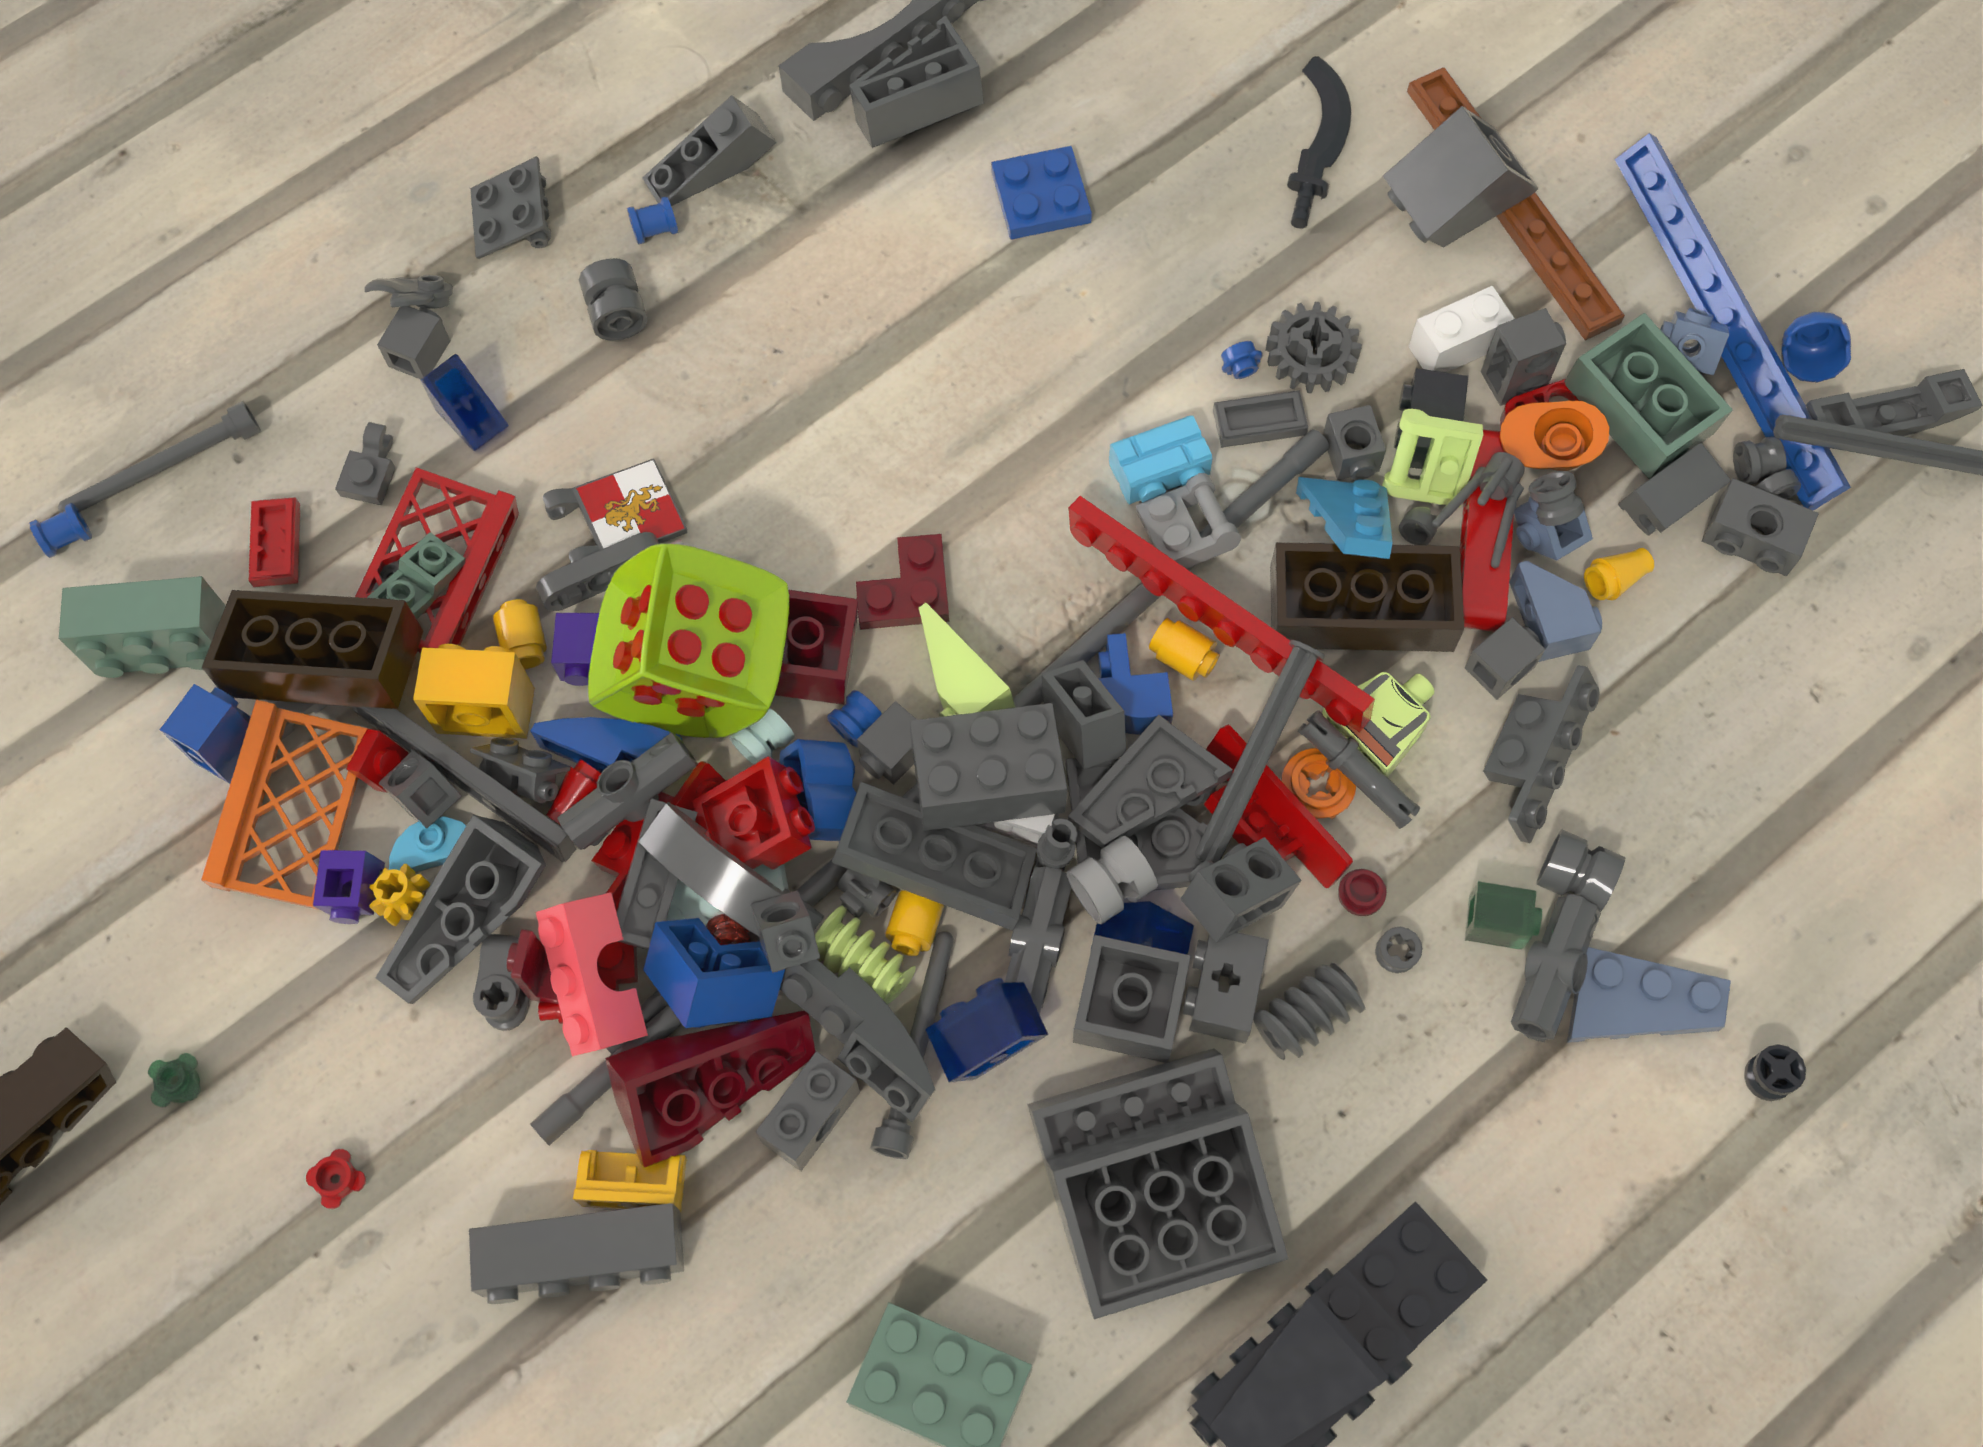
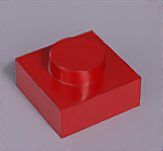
[346,728,409,793]

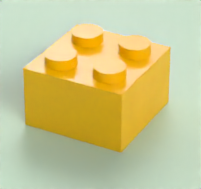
[413,644,535,739]

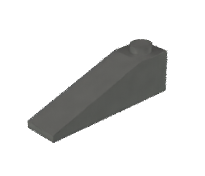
[375,815,546,1004]

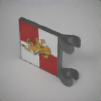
[543,458,688,563]

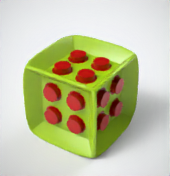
[588,544,789,738]

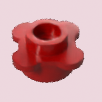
[306,1149,366,1209]

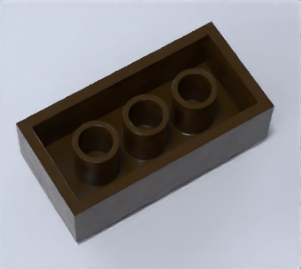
[1270,542,1464,652]
[202,590,424,709]

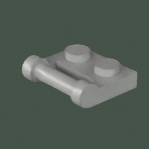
[1136,473,1241,569]

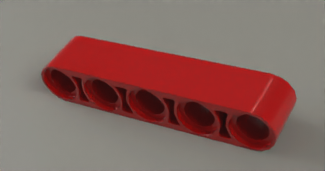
[1460,429,1514,632]

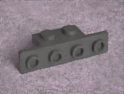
[1483,665,1600,843]

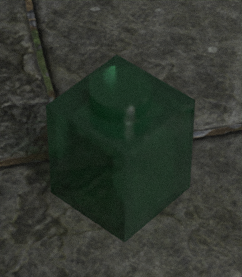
[1465,881,1542,950]

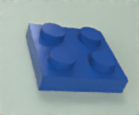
[991,146,1092,240]

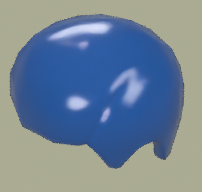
[1781,312,1851,383]

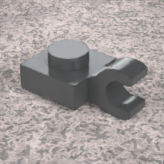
[335,422,395,506]

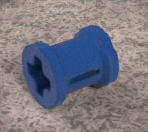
[627,197,679,245]
[29,503,92,558]

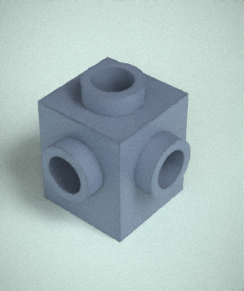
[1660,308,1729,376]
[1514,496,1593,561]

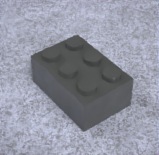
[910,703,1067,831]

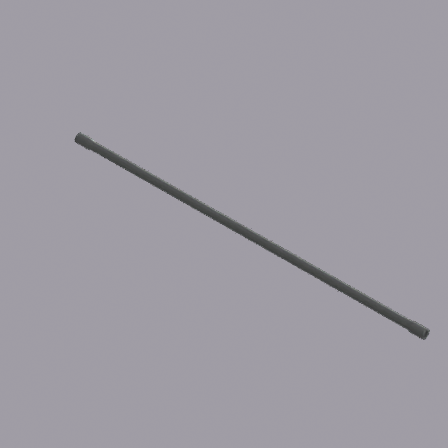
[530,429,1329,1146]

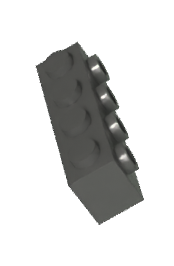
[469,1203,684,1304]

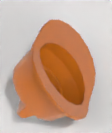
[1500,400,1610,471]

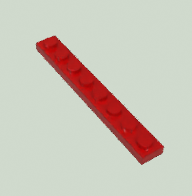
[1068,496,1375,733]

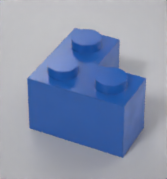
[643,918,785,1028]

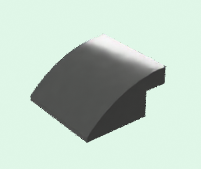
[1027,1048,1288,1319]

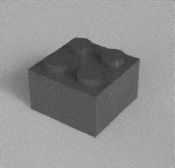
[1073,935,1191,1063]

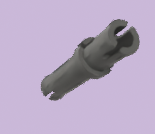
[1298,710,1420,829]

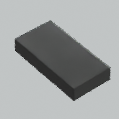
[1213,390,1308,448]

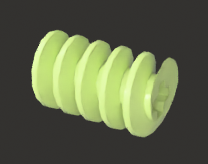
[815,905,916,1005]

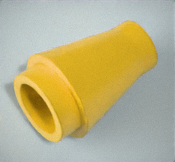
[1584,548,1654,600]

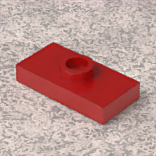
[248,497,300,587]

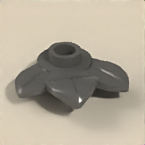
[365,275,453,309]

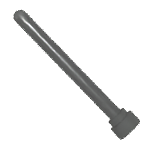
[58,401,261,513]
[870,931,954,1159]

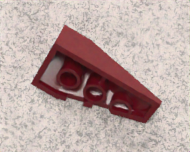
[605,1010,816,1168]

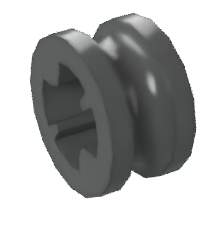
[1375,927,1423,973]

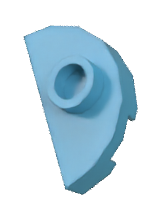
[389,816,466,872]

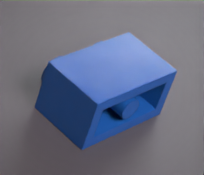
[159,684,251,784]

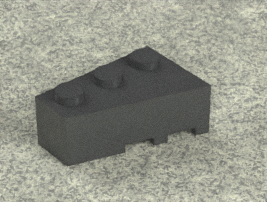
[849,15,984,148]

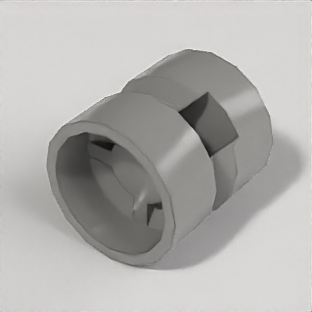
[1067,836,1158,924]

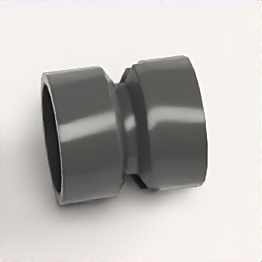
[579,258,648,341]
[1536,829,1626,912]

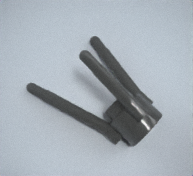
[1432,452,1525,568]

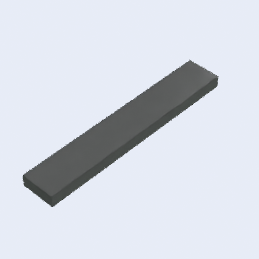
[352,706,576,862]

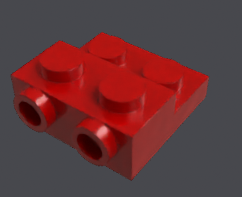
[692,756,815,870]

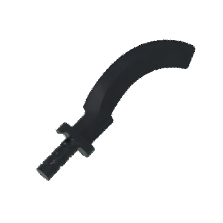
[1287,56,1351,229]

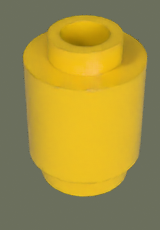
[493,599,547,669]
[1149,618,1220,681]
[885,890,944,956]

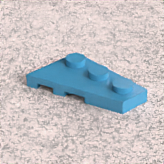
[1296,477,1393,559]

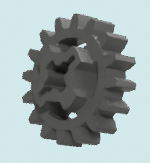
[1265,302,1362,394]

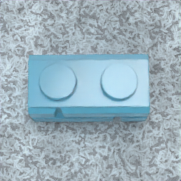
[1109,415,1213,504]

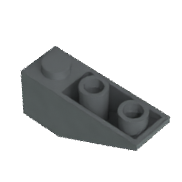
[642,95,776,206]

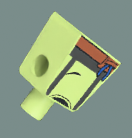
[1322,672,1435,777]

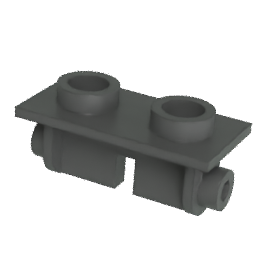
[470,738,571,803]

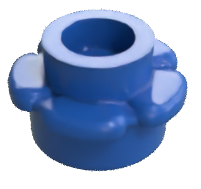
[1221,341,1263,379]

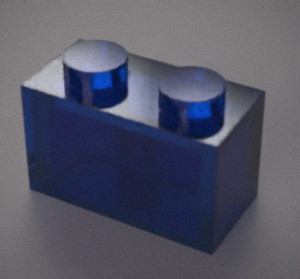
[925,978,1049,1082]

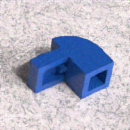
[1098,633,1173,735]

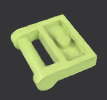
[1382,409,1483,508]

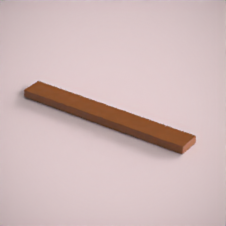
[1407,67,1625,341]

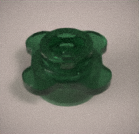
[148,1053,201,1107]

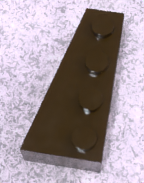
[0,1027,116,1205]

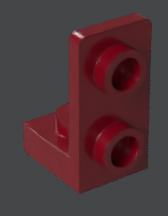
[507,929,559,1004]

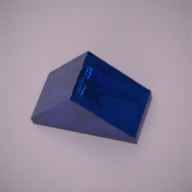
[420,354,509,451]
[1090,901,1194,955]

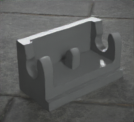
[1618,443,1731,535]

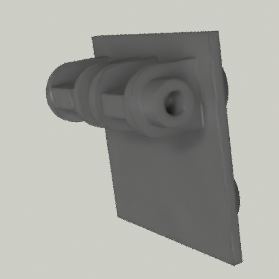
[470,156,551,259]

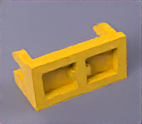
[573,1150,687,1213]

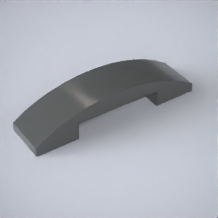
[1806,369,1983,436]
[639,802,824,936]

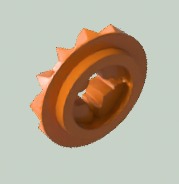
[1281,748,1356,819]

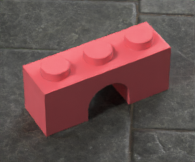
[536,892,648,1056]

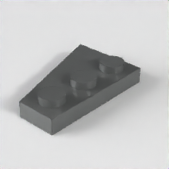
[1068,715,1233,848]

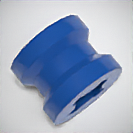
[827,690,882,749]

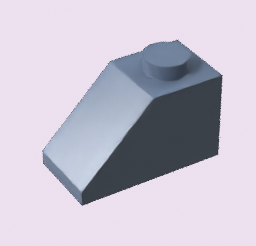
[1509,561,1602,662]

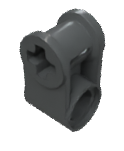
[473,934,529,1031]

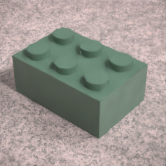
[1564,312,1733,480]
[58,576,226,678]
[846,1303,1032,1447]

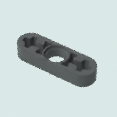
[536,532,659,611]

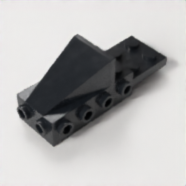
[1188,1201,1487,1447]

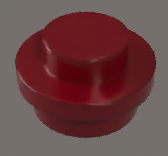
[1338,869,1387,916]

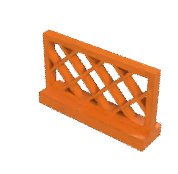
[201,700,367,910]

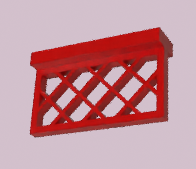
[355,467,519,653]

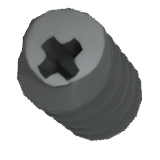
[1253,963,1366,1060]

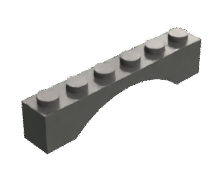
[778,0,983,121]

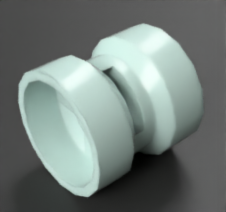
[729,708,795,765]

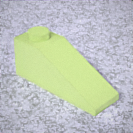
[919,603,1015,717]

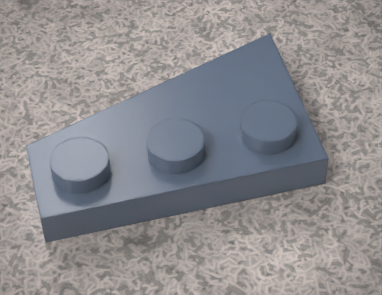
[1567,947,1731,1043]

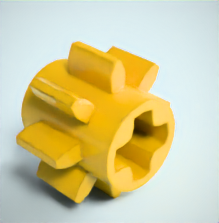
[369,863,431,926]

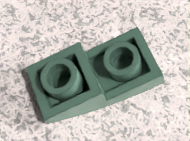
[367,532,465,619]

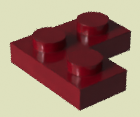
[856,534,950,630]

